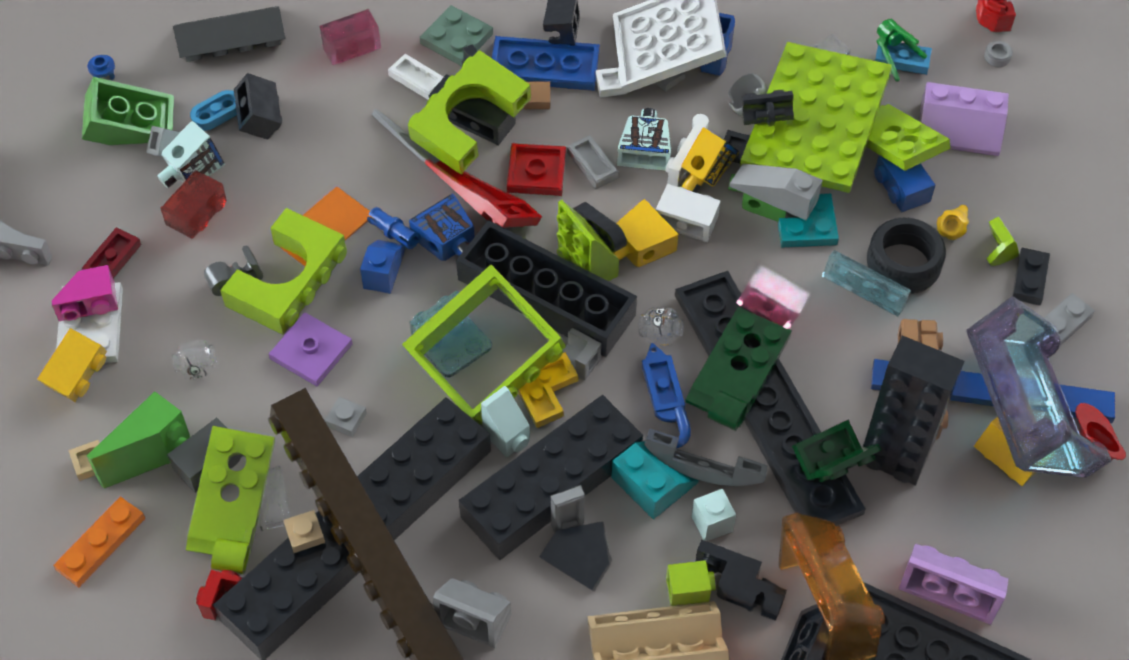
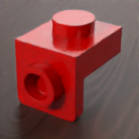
[196,570,242,621]

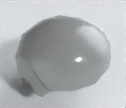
[728,73,768,116]

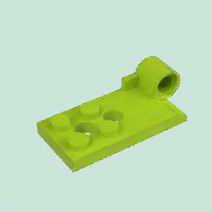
[866,104,951,171]
[185,426,275,575]

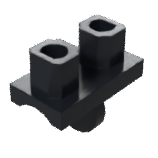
[742,89,794,127]

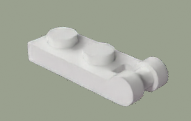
[665,114,709,187]

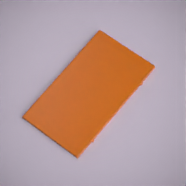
[272,186,372,266]

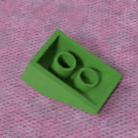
[82,77,174,145]
[87,391,191,489]

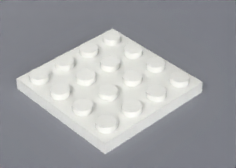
[613,0,727,93]

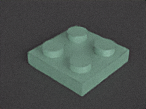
[420,5,493,66]

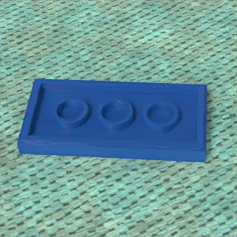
[492,36,600,91]

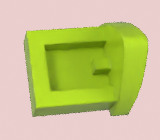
[986,216,1019,266]

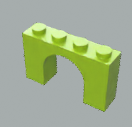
[408,50,531,175]
[220,208,347,335]

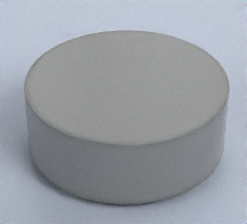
[984,41,1013,67]

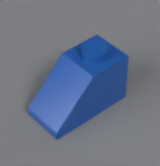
[360,240,406,294]

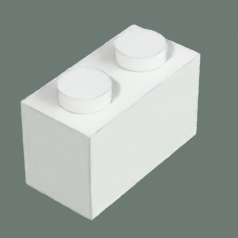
[656,184,721,243]

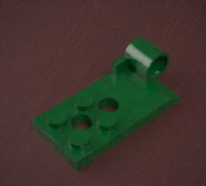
[685,307,792,431]

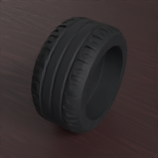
[867,217,946,294]

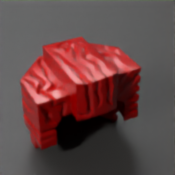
[976,0,1016,32]

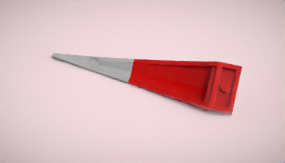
[372,109,542,228]

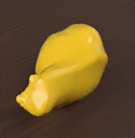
[937,205,969,240]

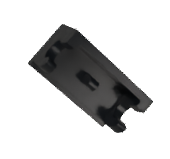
[543,0,580,46]

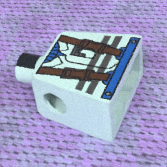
[617,108,671,170]
[157,121,225,188]

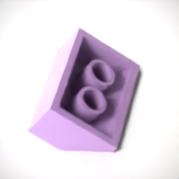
[919,82,1009,156]
[898,544,1008,625]

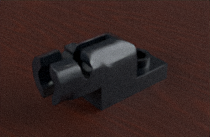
[695,539,787,621]

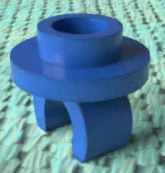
[87,55,115,80]

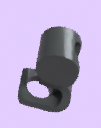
[204,245,263,296]

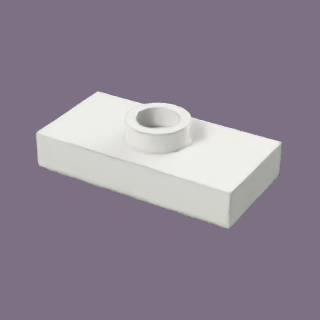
[388,54,443,100]

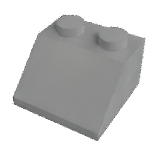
[433,578,511,648]

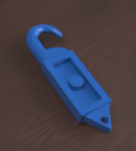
[642,343,691,449]

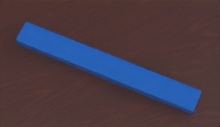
[871,359,1115,423]

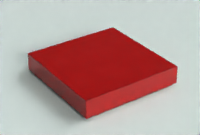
[507,143,566,196]

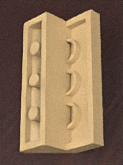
[587,601,729,660]

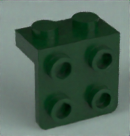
[792,419,882,482]

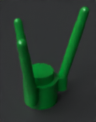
[876,19,927,82]

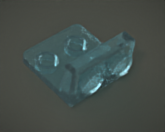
[409,290,492,378]

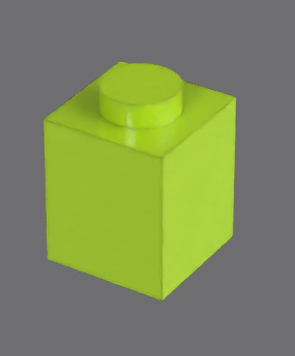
[666,560,716,606]

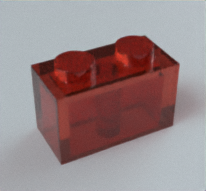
[160,170,227,239]

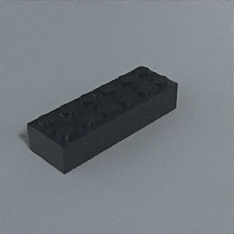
[456,220,637,357]
[863,335,965,486]
[459,394,643,560]

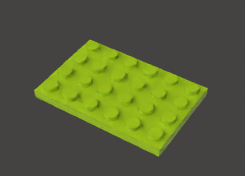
[740,42,892,193]

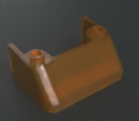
[778,513,885,660]

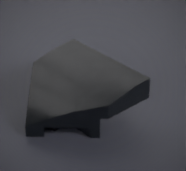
[539,522,612,591]

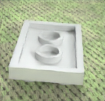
[56,282,123,363]

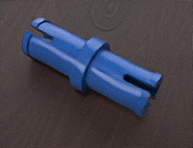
[367,207,420,249]

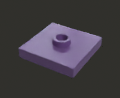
[269,312,353,386]

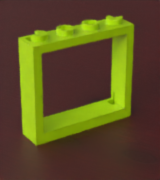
[402,265,566,425]

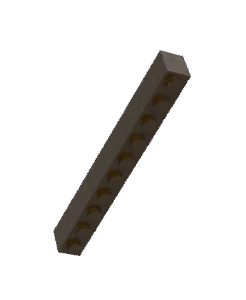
[268,388,464,660]

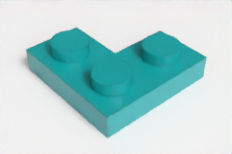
[778,193,839,248]

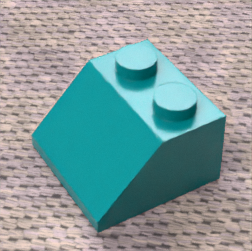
[611,441,699,520]

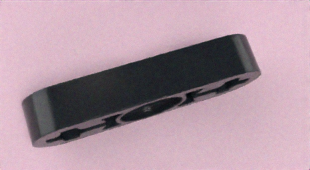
[572,202,627,253]

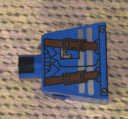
[409,193,475,261]

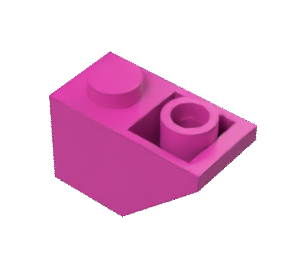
[51,265,118,322]

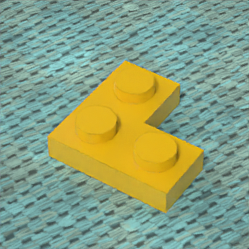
[518,352,579,428]

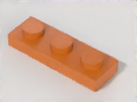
[53,496,146,588]

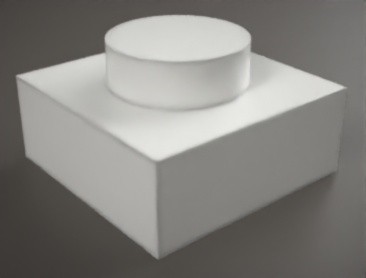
[596,67,627,98]

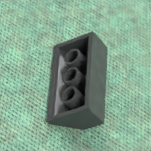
[173,6,286,62]

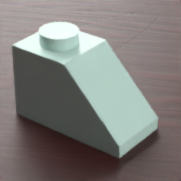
[481,386,530,458]

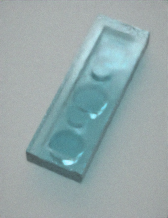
[822,250,911,317]

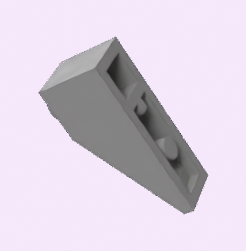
[729,164,823,220]

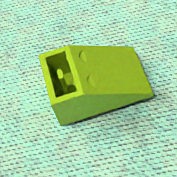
[556,200,619,281]

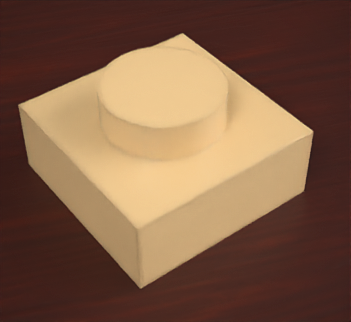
[68,440,100,481]
[283,510,325,553]

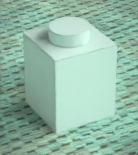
[691,489,736,541]

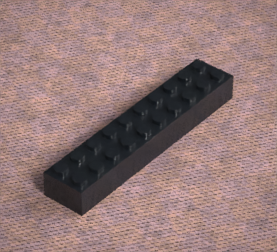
[213,397,491,660]

